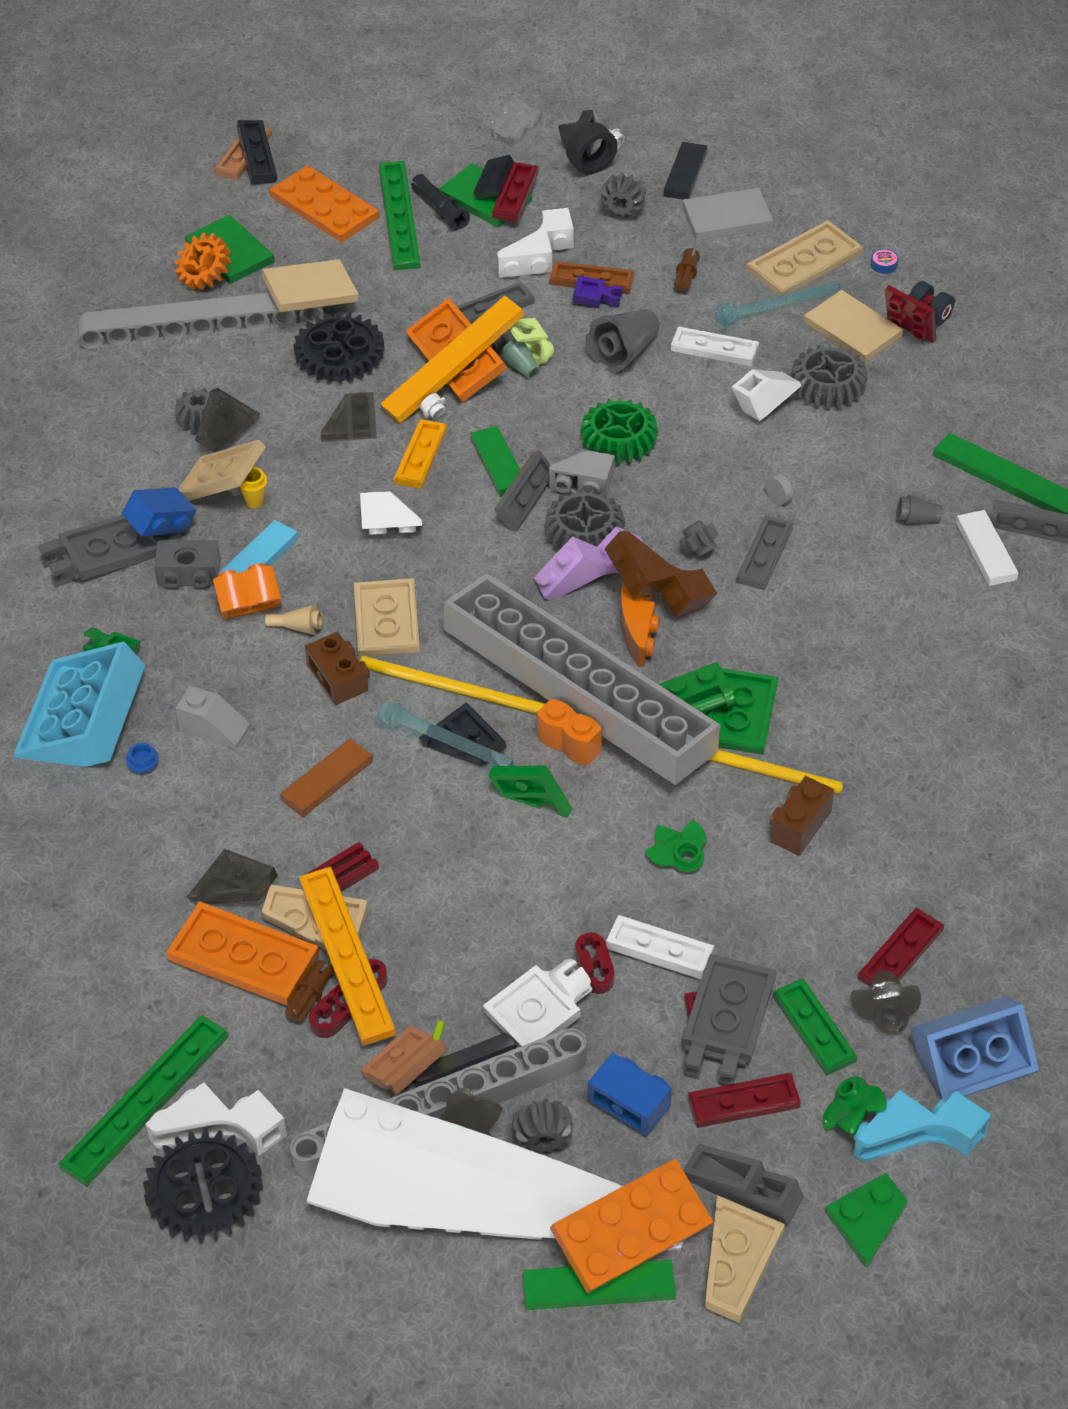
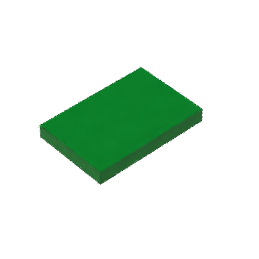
[438,163,532,228]
[185,215,275,284]
[706,668,779,755]

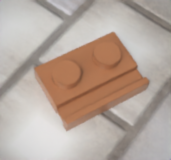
[361,1025,447,1095]

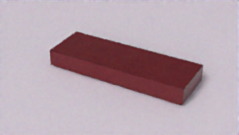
[492,162,539,222]
[857,907,944,997]
[688,1073,801,1128]

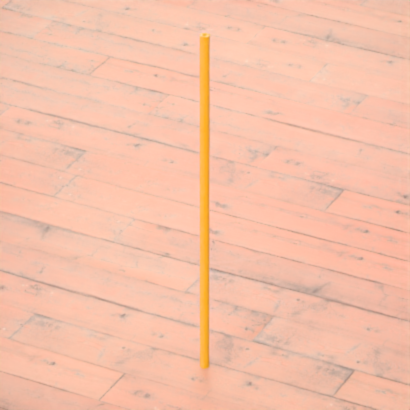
[360,656,844,795]

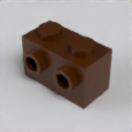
[305,631,370,706]
[769,775,834,856]

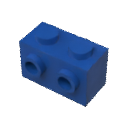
[121,487,197,536]
[588,1052,672,1137]

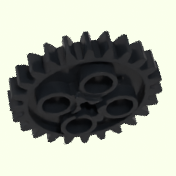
[294,312,385,383]
[143,1129,263,1243]

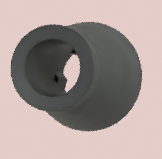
[896,495,943,524]

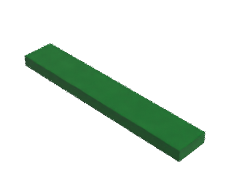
[379,161,421,271]
[933,432,1068,515]
[59,1015,229,1187]

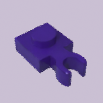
[573,275,623,307]

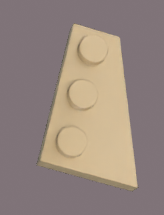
[262,884,369,950]

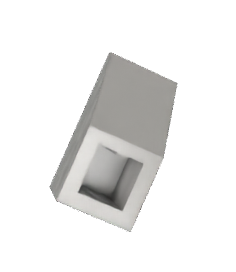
[549,450,615,496]

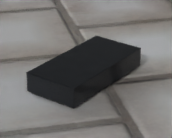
[473,154,514,200]

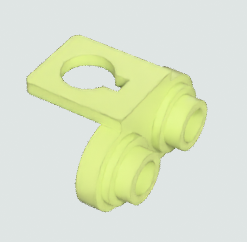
[509,318,554,365]

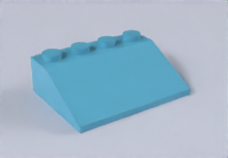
[13,641,146,767]

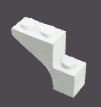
[497,208,574,278]
[145,1082,287,1156]

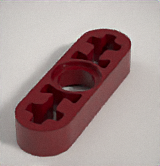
[309,959,388,1038]

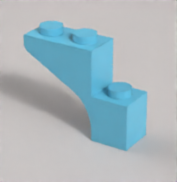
[853,1090,992,1161]

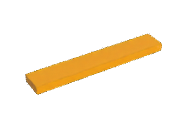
[380,296,525,424]
[299,867,396,1046]

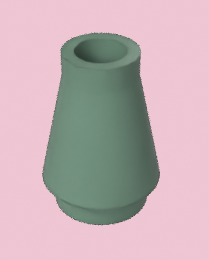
[502,339,541,379]

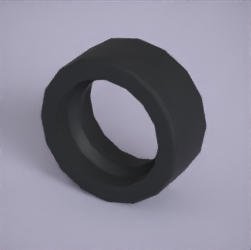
[566,122,618,175]

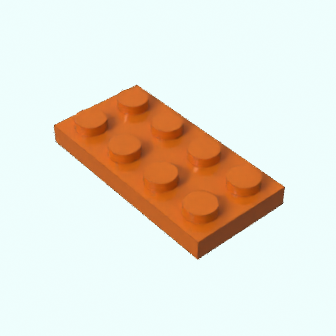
[269,165,380,243]
[405,298,507,402]
[166,901,320,1006]
[550,1158,714,1294]

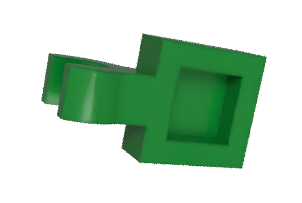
[82,627,141,654]

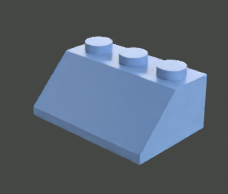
[910,997,1039,1101]

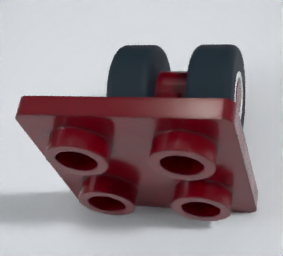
[885,281,955,343]

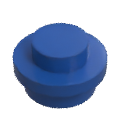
[126,743,159,773]

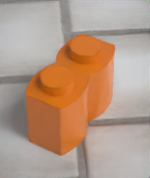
[213,563,282,620]
[537,699,602,765]

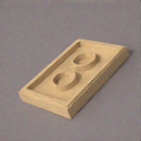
[262,259,359,312]
[803,290,903,363]
[178,440,266,501]
[354,578,420,657]

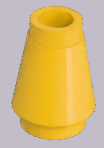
[240,467,267,509]

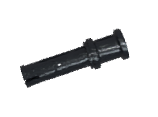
[411,174,470,231]

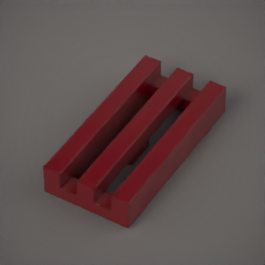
[305,841,379,892]

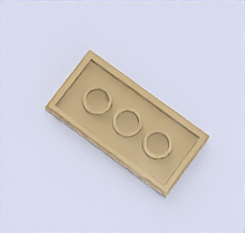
[746,220,864,298]

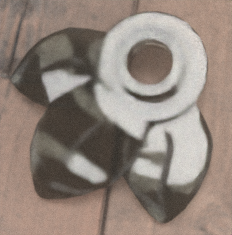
[851,970,921,1034]
[438,1086,502,1137]

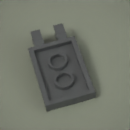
[39,515,161,587]
[682,954,777,1086]

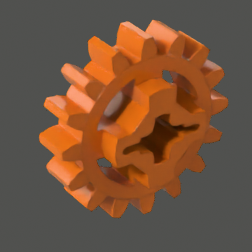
[174,233,232,291]

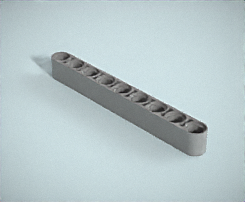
[78,292,324,349]
[290,1028,587,1178]

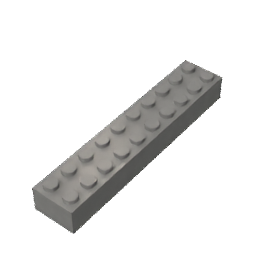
[444,574,720,785]

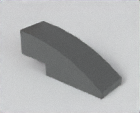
[683,1144,804,1226]

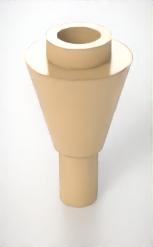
[265,605,323,635]

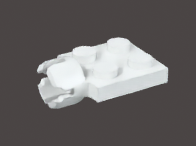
[483,958,592,1047]

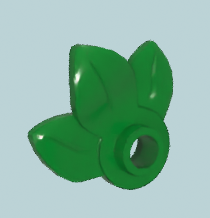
[645,820,707,872]
[822,1076,887,1136]

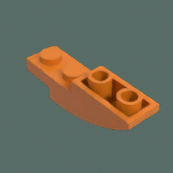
[621,582,660,667]

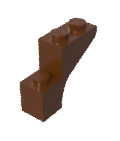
[604,531,717,617]

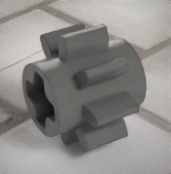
[680,520,719,557]

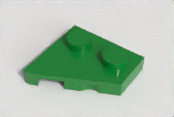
[488,765,573,818]
[825,1173,907,1267]

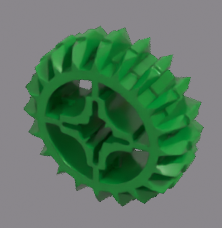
[580,398,658,466]

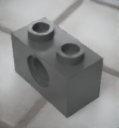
[154,540,221,588]

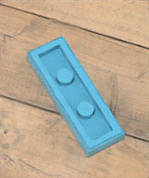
[218,520,299,574]

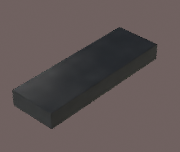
[236,120,277,183]
[663,141,707,200]
[412,1033,517,1087]

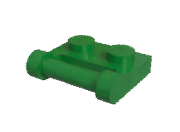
[659,661,736,713]

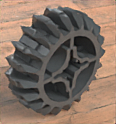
[791,344,868,410]
[545,489,625,551]

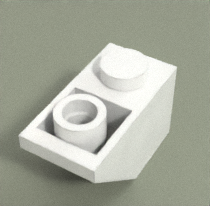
[732,369,801,421]
[360,491,422,534]

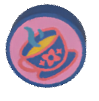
[871,249,899,274]

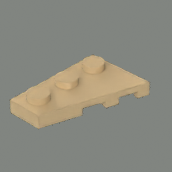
[705,1195,785,1323]

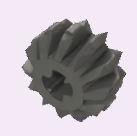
[600,172,646,219]
[175,387,224,435]
[512,1099,573,1154]

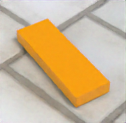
[394,419,447,489]

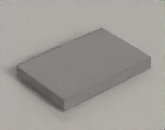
[682,188,774,240]

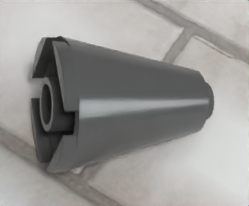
[586,309,660,372]

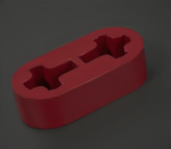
[575,932,615,994]

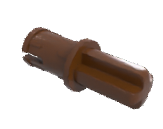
[674,248,700,293]
[285,960,334,1023]

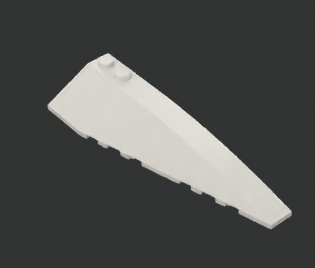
[307,1088,683,1251]

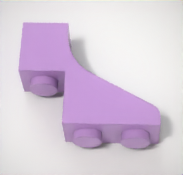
[534,526,644,600]

